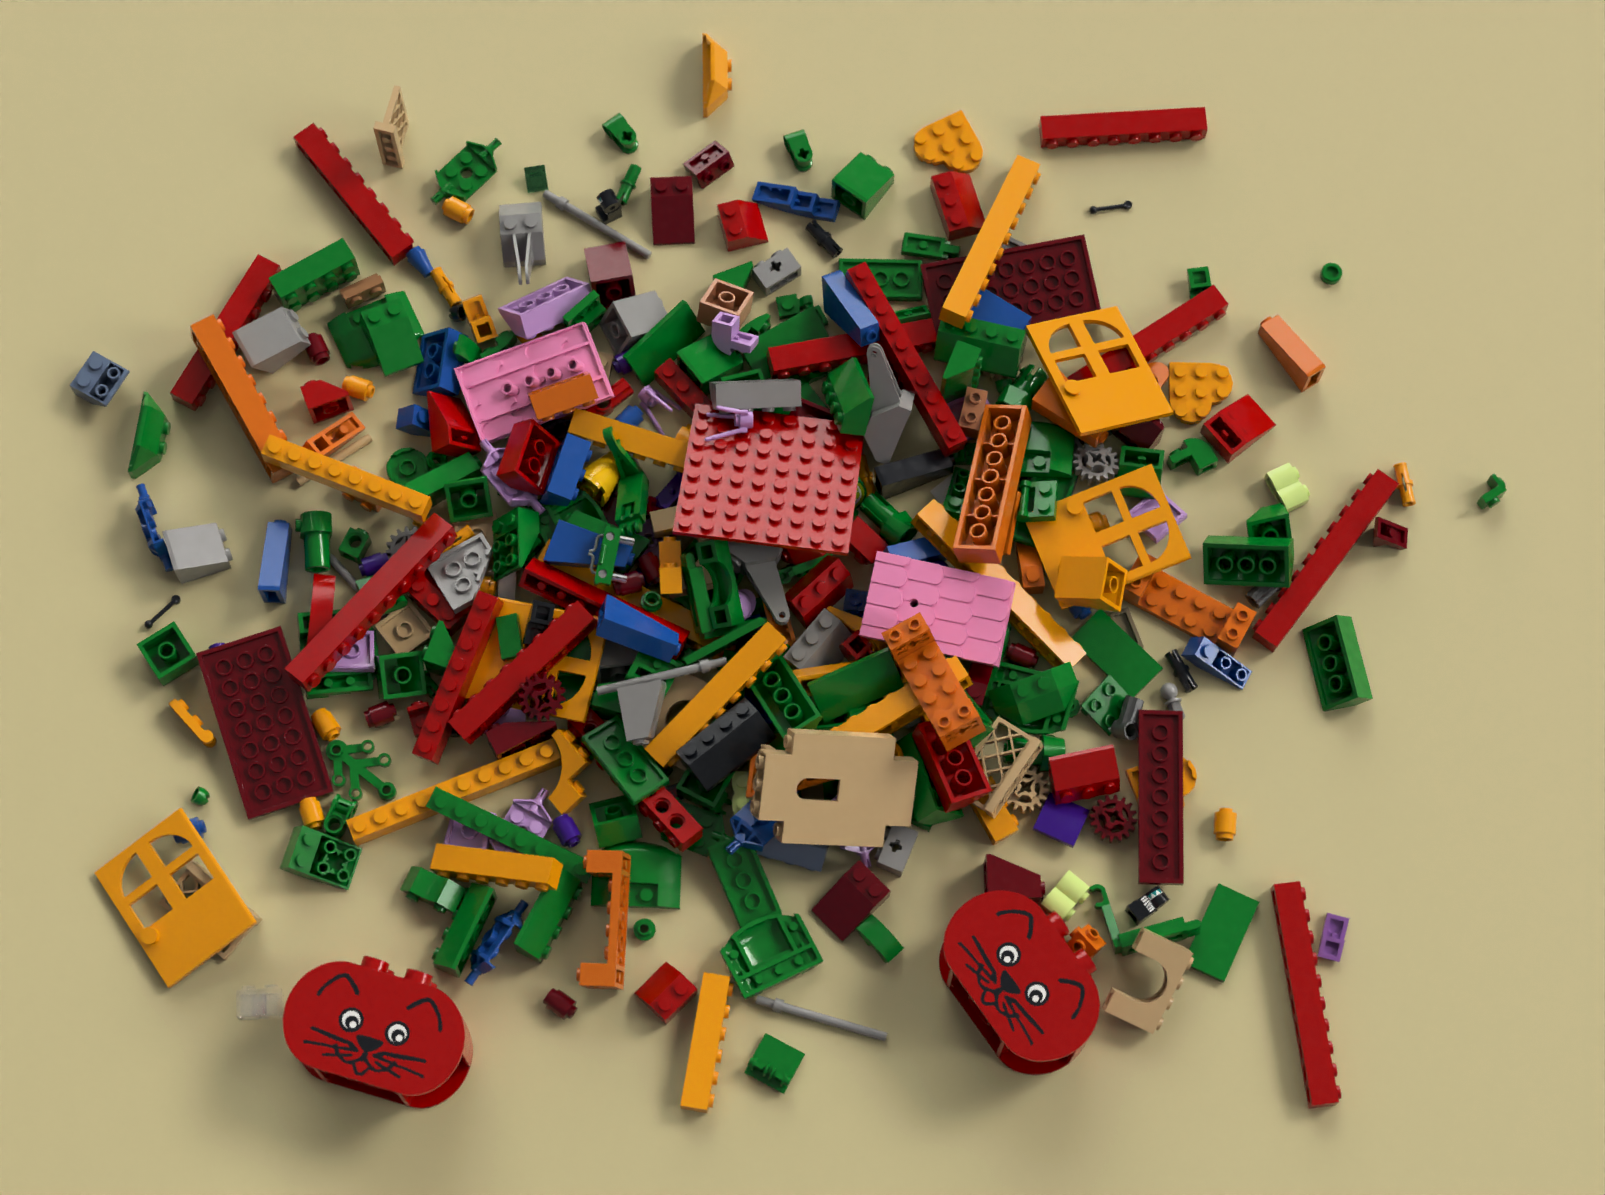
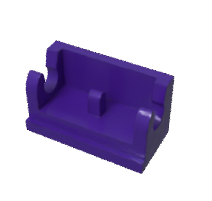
[655,472,683,509]

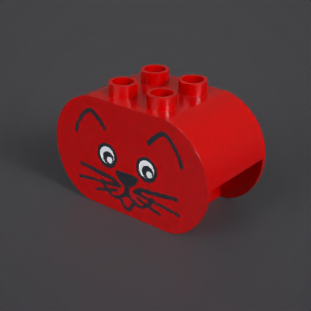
[939,890,1100,1075]
[283,956,473,1109]

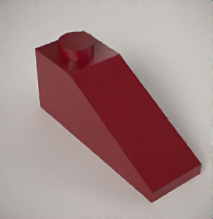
[965,662,993,708]

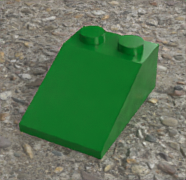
[359,298,424,377]

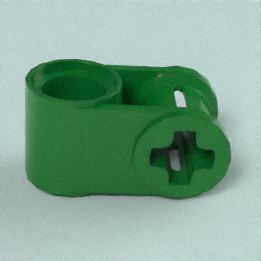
[602,113,638,154]
[783,129,813,172]
[324,794,358,839]

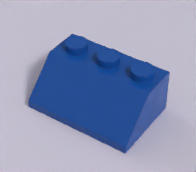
[412,327,468,397]
[539,433,593,506]

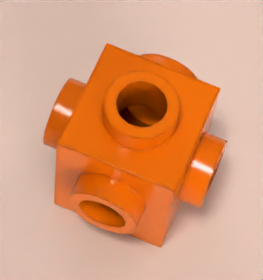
[1067,924,1107,958]

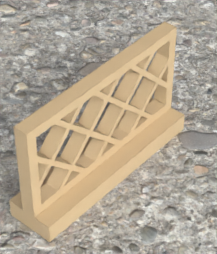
[373,85,409,169]
[972,716,1043,819]
[159,861,262,960]

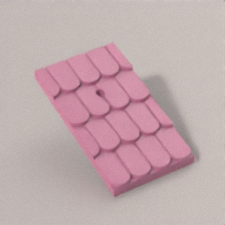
[454,322,615,443]
[859,551,1016,668]

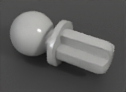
[1160,683,1185,719]

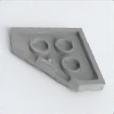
[427,532,493,614]

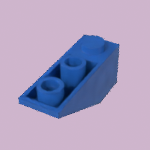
[1181,636,1252,690]

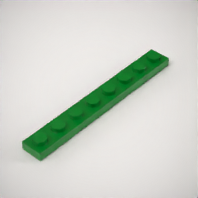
[426,787,591,884]

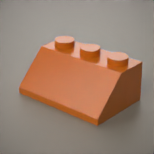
[527,372,599,422]

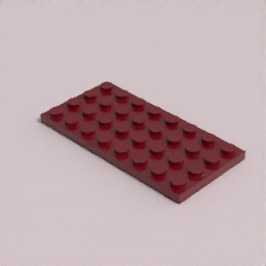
[920,234,1101,335]
[196,626,334,820]

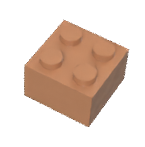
[697,278,754,329]

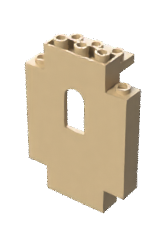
[750,728,919,847]

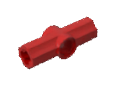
[572,378,634,417]

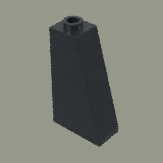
[874,449,956,500]

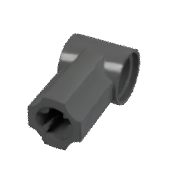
[1245,586,1282,609]
[1111,695,1144,740]

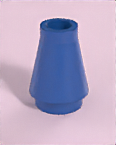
[406,246,433,278]

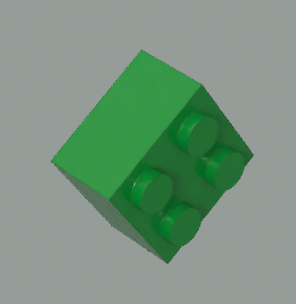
[136,621,199,686]

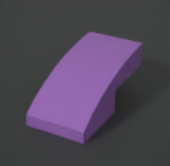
[1317,913,1349,962]

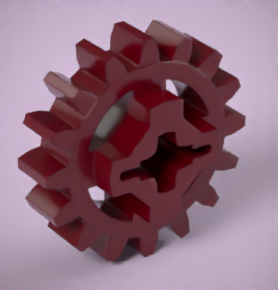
[517,672,566,721]
[1089,795,1137,843]

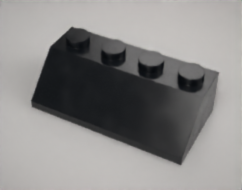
[676,697,777,792]

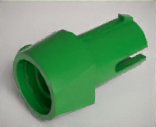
[995,364,1048,412]
[860,492,918,546]
[295,511,332,573]
[1003,734,1065,771]

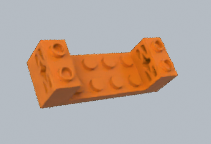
[1123,554,1257,657]
[881,612,986,752]
[576,850,631,990]

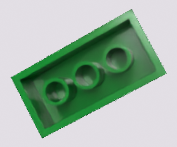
[269,238,360,312]

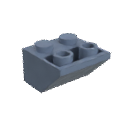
[70,351,130,407]

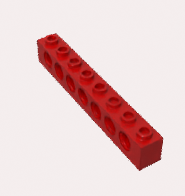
[567,706,703,852]

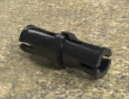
[805,220,843,258]
[1165,649,1198,693]

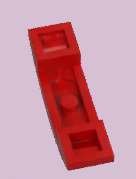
[307,574,336,644]

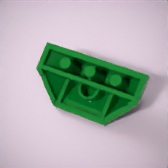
[128,392,171,479]
[988,662,1077,725]

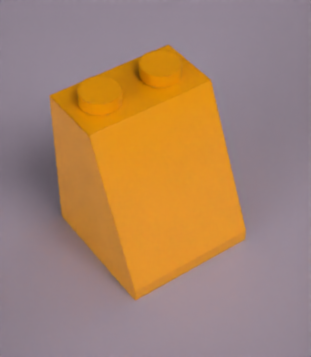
[1054,556,1128,612]

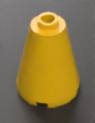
[577,451,621,507]

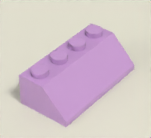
[498,276,591,339]

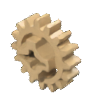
[1007,767,1049,814]

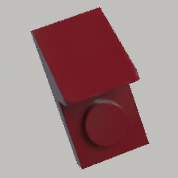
[1373,517,1408,550]

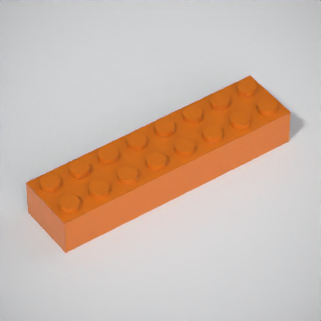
[190,314,293,483]
[953,404,1032,564]

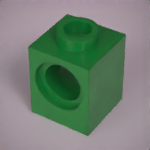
[338,527,372,564]

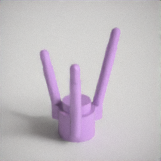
[638,385,682,436]
[704,406,753,442]

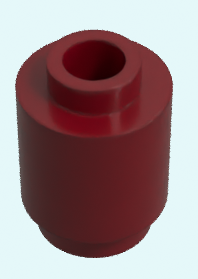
[305,333,330,366]
[637,552,660,585]
[612,570,645,596]
[1005,643,1039,669]
[363,701,398,728]
[543,988,578,1020]

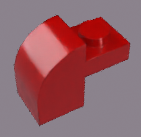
[839,630,874,662]

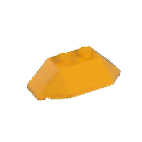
[702,33,732,117]

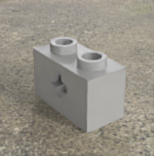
[752,248,801,297]
[874,826,918,876]

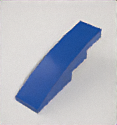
[752,181,841,223]

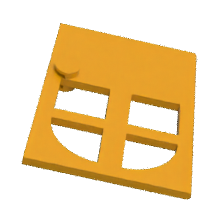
[1025,306,1174,437]
[1025,464,1192,610]
[465,597,606,723]
[95,808,257,988]

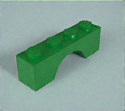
[695,539,745,629]

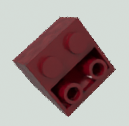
[1112,419,1165,449]

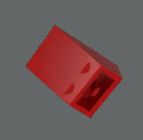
[427,391,481,458]
[1200,394,1276,463]

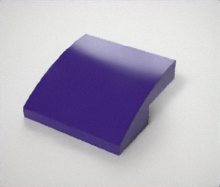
[1033,792,1090,848]

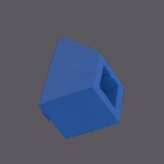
[396,404,431,437]

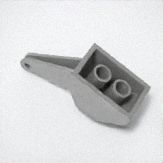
[499,202,546,285]
[864,343,915,464]
[728,541,790,625]

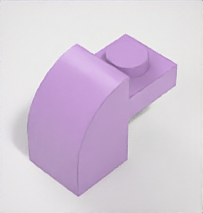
[711,311,759,355]

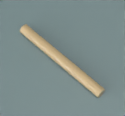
[296,434,373,486]

